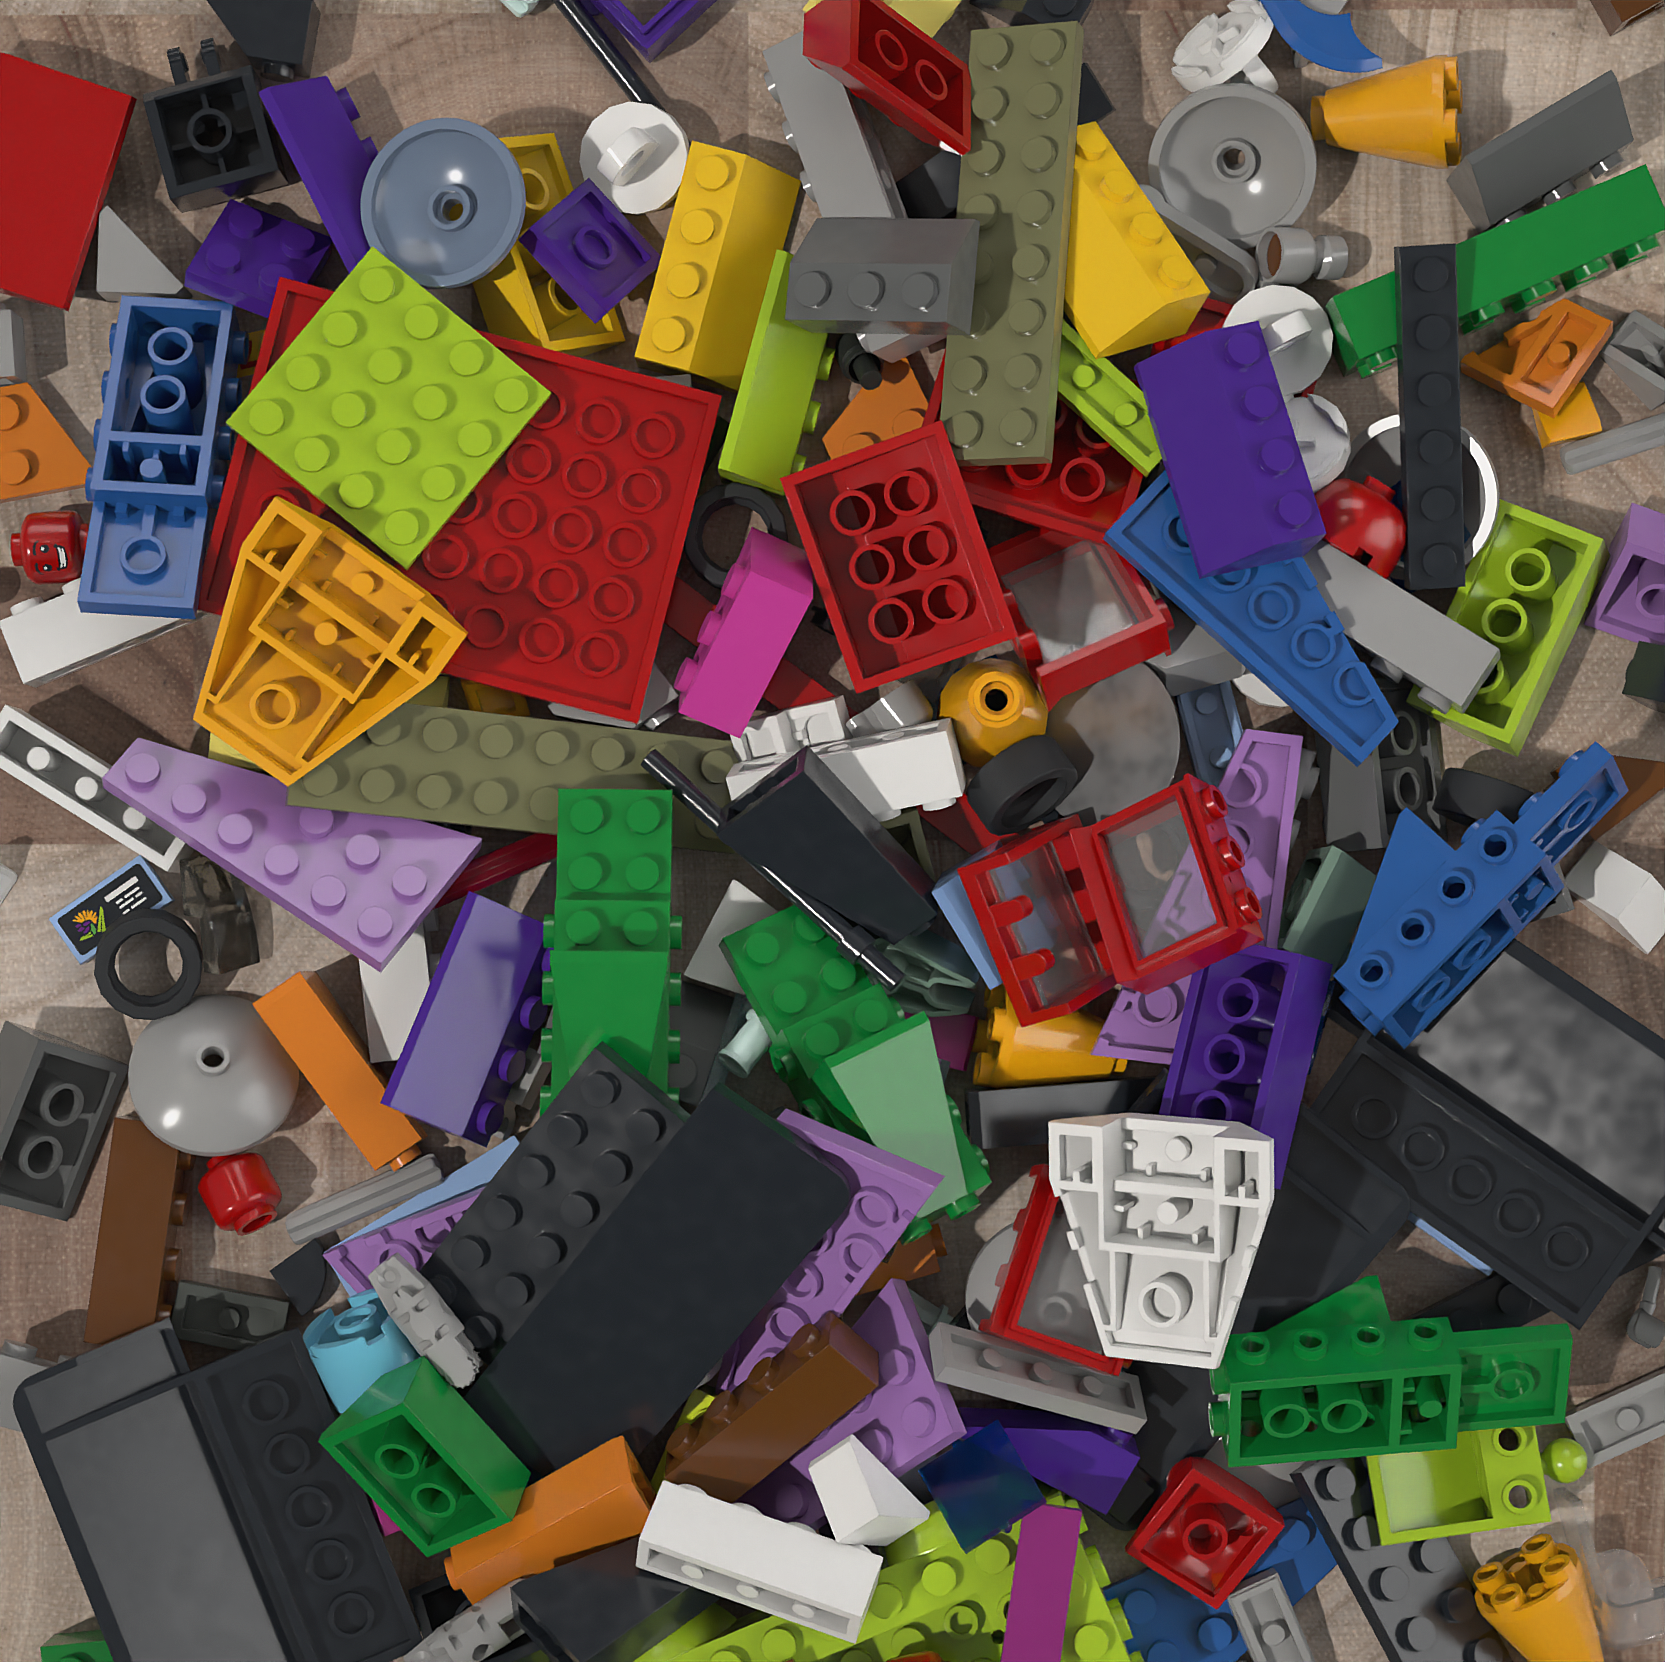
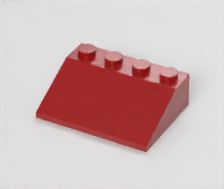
[0,52,137,312]
[921,349,1143,550]
[780,420,1018,694]

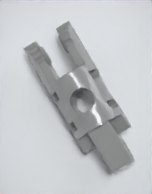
[368,1252,482,1389]
[403,1577,525,1662]

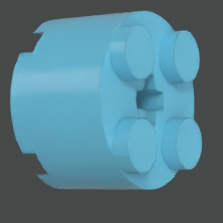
[303,1288,433,1413]

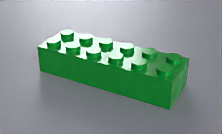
[1323,164,1665,379]

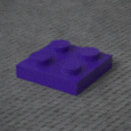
[518,178,661,324]
[184,199,333,318]

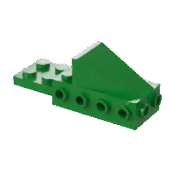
[540,788,682,1117]
[718,905,992,1246]
[1208,1275,1573,1468]

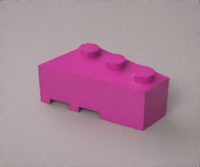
[674,527,813,738]

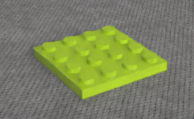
[226,246,551,571]

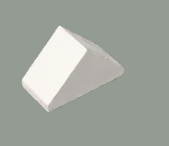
[1564,841,1665,954]
[808,1434,930,1546]

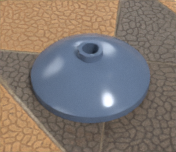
[361,118,526,289]

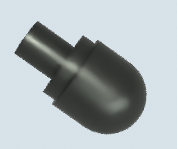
[835,333,884,390]

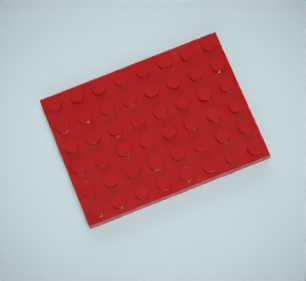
[197,276,722,725]

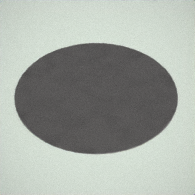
[1044,662,1180,827]

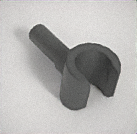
[1626,1266,1665,1348]

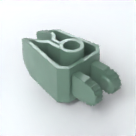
[843,917,981,1017]

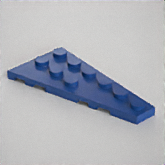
[1103,470,1399,767]
[1102,1497,1337,1662]

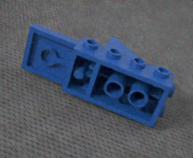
[77,295,249,619]
[1333,741,1629,1049]

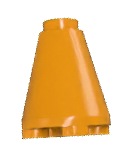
[1311,55,1463,169]
[937,658,1048,768]
[971,983,1128,1088]
[1473,1534,1604,1662]

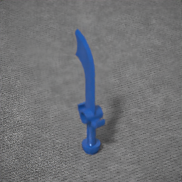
[1258,0,1383,73]

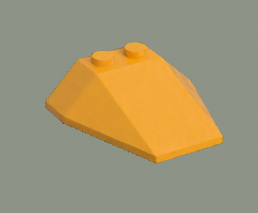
[193,496,468,787]

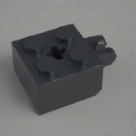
[143,38,289,213]

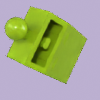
[1366,1426,1588,1546]

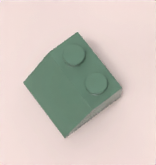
[1277,845,1377,979]

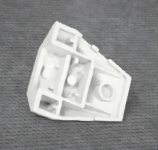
[1048,1113,1274,1369]

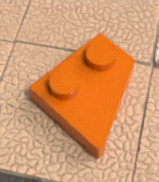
[1460,298,1613,419]
[822,357,928,460]
[0,382,92,503]

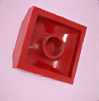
[1125,1457,1285,1610]

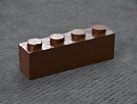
[83,1115,197,1345]
[664,1311,879,1504]

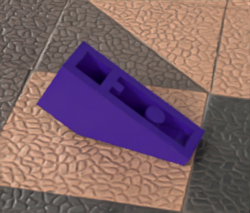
[958,1407,1140,1515]

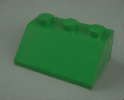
[318,1356,531,1557]

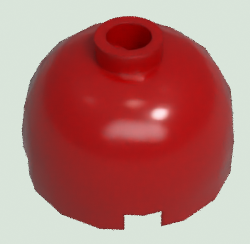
[1314,475,1407,580]

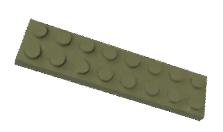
[940,21,1084,467]
[285,703,739,854]

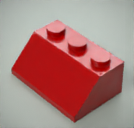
[802,0,971,156]

